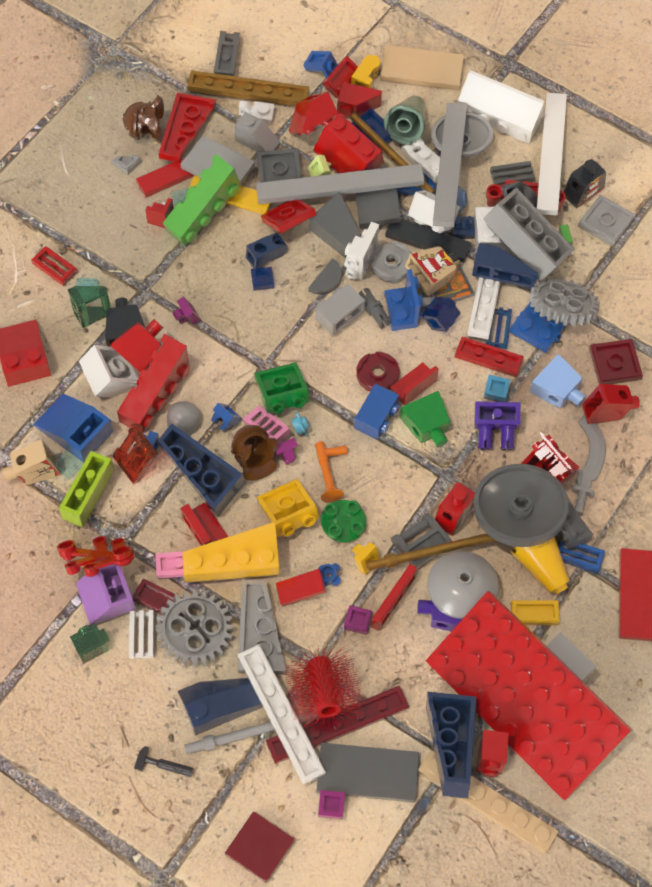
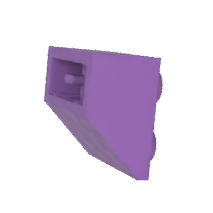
[76,564,135,626]

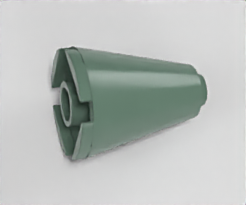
[384,95,425,144]

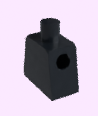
[105,297,146,347]

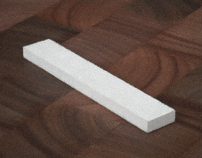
[238,644,326,785]

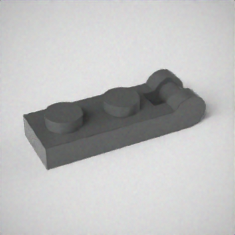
[214,31,240,76]

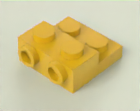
[257,479,319,537]

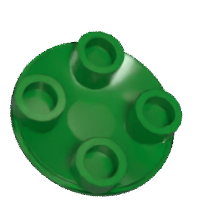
[321,500,366,543]

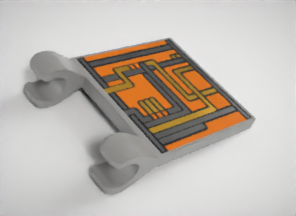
[421,263,475,313]

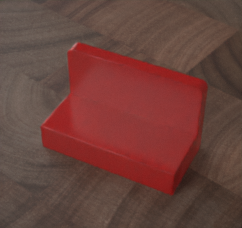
[390,362,439,406]
[180,503,228,546]

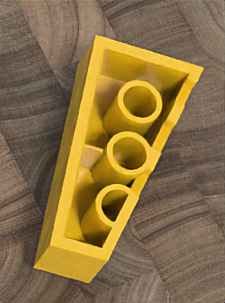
[182,522,279,583]

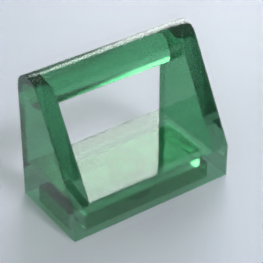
[68,286,111,328]

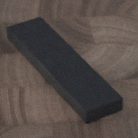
[385,219,472,263]

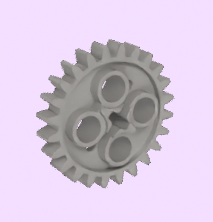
[529,277,600,327]
[155,590,233,667]

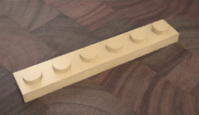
[418,750,559,854]

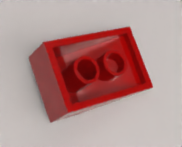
[0,319,51,387]

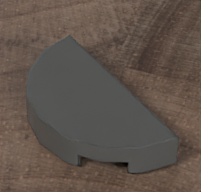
[308,258,341,294]

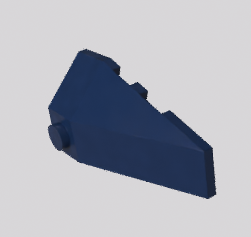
[178,678,263,736]

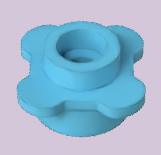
[292,412,310,436]

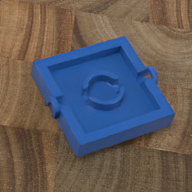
[509,302,568,353]

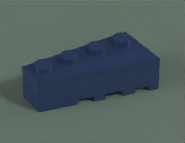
[426,691,476,799]

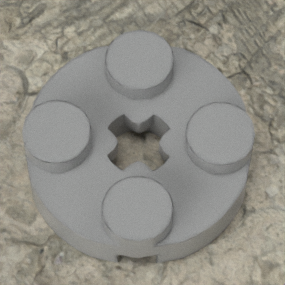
[371,242,411,284]

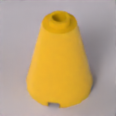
[510,537,570,595]

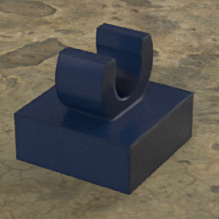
[452,216,475,239]

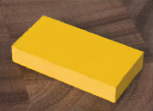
[510,600,560,625]

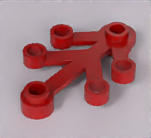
[57,536,135,577]

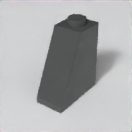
[309,193,361,258]

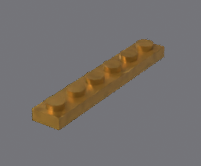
[187,70,309,106]

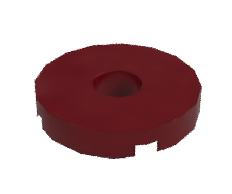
[356,352,400,392]

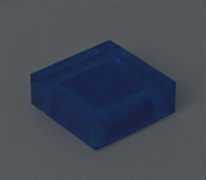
[251,267,274,291]

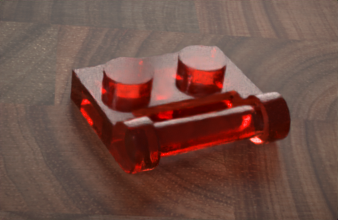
[113,423,158,484]

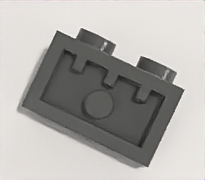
[557,500,593,549]

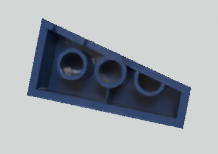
[157,423,246,517]

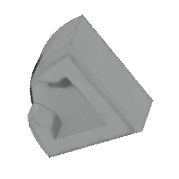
[112,155,142,175]

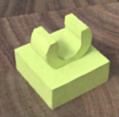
[308,155,335,177]

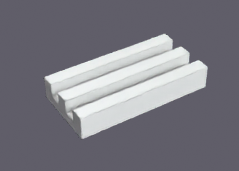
[129,610,154,659]

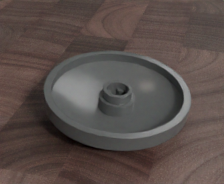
[474,464,569,547]

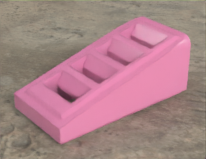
[243,406,290,445]

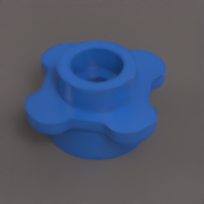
[318,563,341,587]

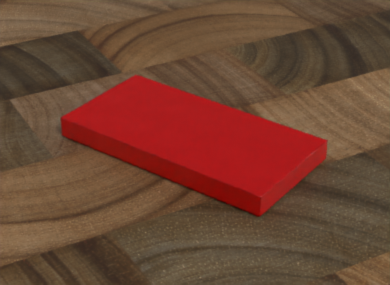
[619,548,652,641]

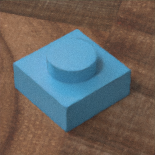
[484,375,511,402]

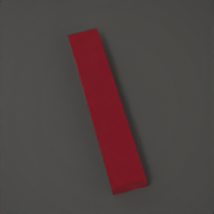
[266,685,409,764]

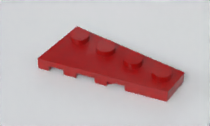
[159,93,216,162]

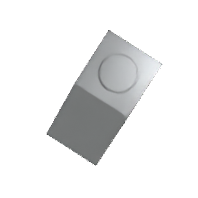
[234,112,280,152]

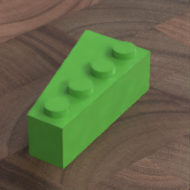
[163,154,241,246]

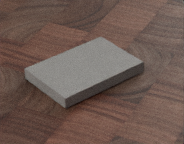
[180,136,255,184]

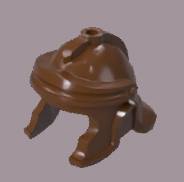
[123,95,164,143]
[231,425,277,481]

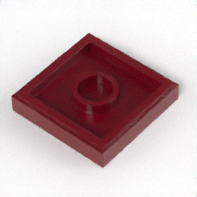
[589,339,643,384]
[225,811,295,883]

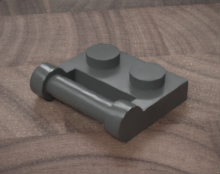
[391,513,452,569]

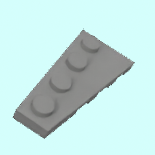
[238,579,286,674]

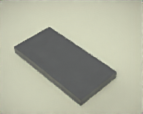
[316,742,419,803]

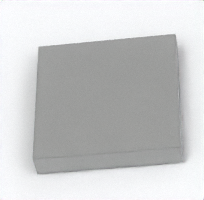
[578,194,636,247]

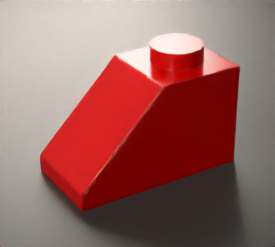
[337,82,382,117]

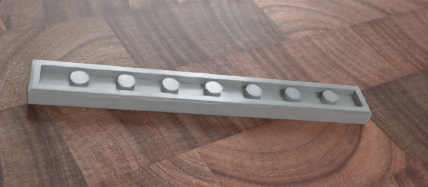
[433,103,467,227]
[256,164,424,204]

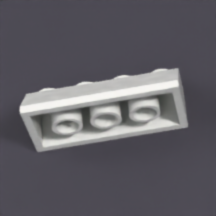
[458,70,545,144]

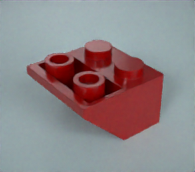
[288,92,338,136]

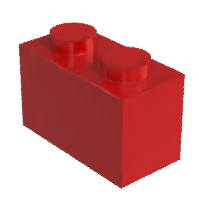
[477,730,509,777]

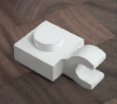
[238,101,275,125]

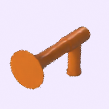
[315,441,347,502]

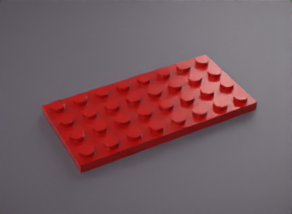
[426,591,633,801]

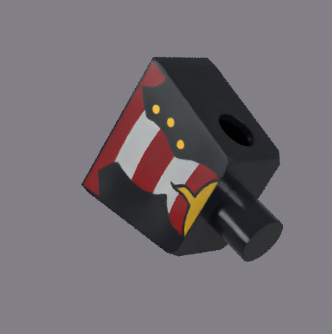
[564,159,606,209]

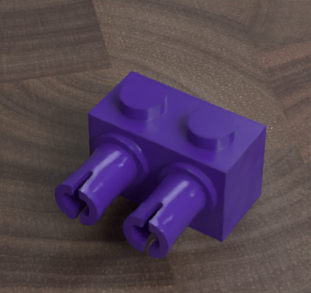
[474,401,521,450]

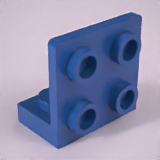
[384,269,423,331]

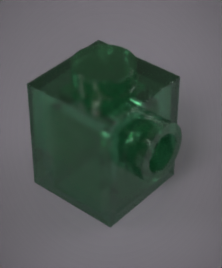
[70,623,110,664]

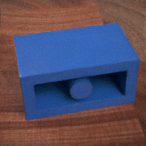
[354,384,400,440]

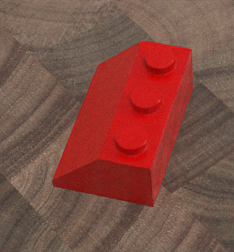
[313,113,384,174]

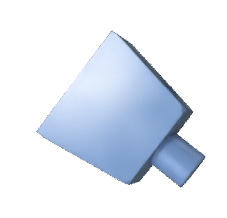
[530,354,586,408]

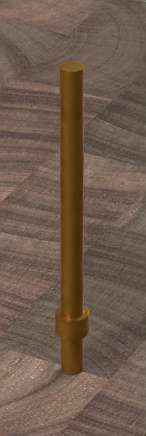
[350,113,436,194]
[367,533,496,571]

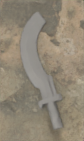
[571,414,606,516]

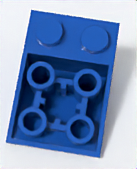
[33,393,114,463]

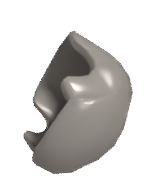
[167,401,200,436]

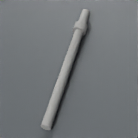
[184,710,319,754]

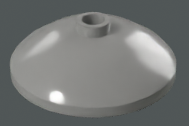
[432,112,493,158]
[427,551,499,619]

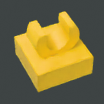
[352,542,381,575]

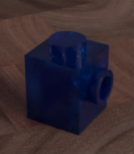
[422,296,460,332]

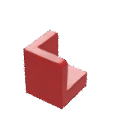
[145,198,174,228]

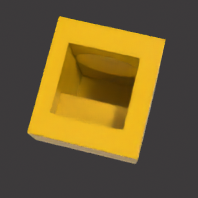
[351,55,381,88]

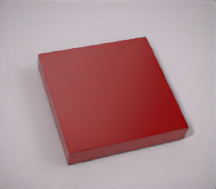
[261,200,316,234]

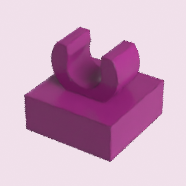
[172,296,201,325]

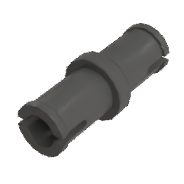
[358,288,391,329]

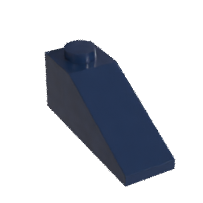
[472,243,538,288]

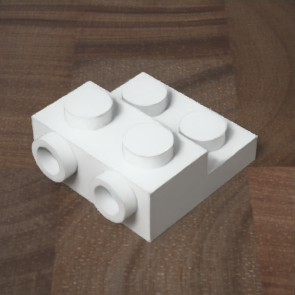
[344,222,379,281]

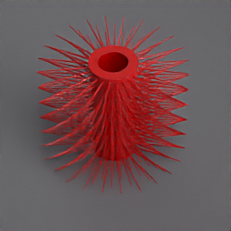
[285,644,365,728]

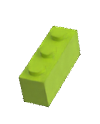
[59,451,114,528]

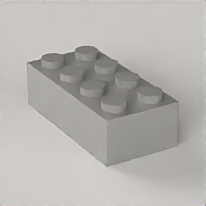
[483,187,575,281]

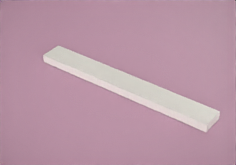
[537,93,567,216]

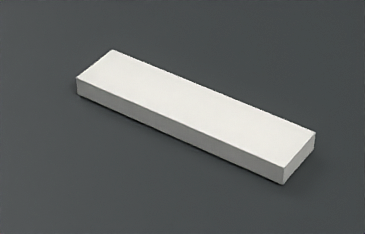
[467,277,500,340]

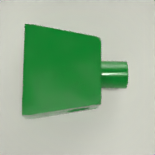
[400,391,450,447]

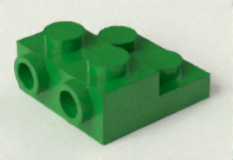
[254,362,310,414]

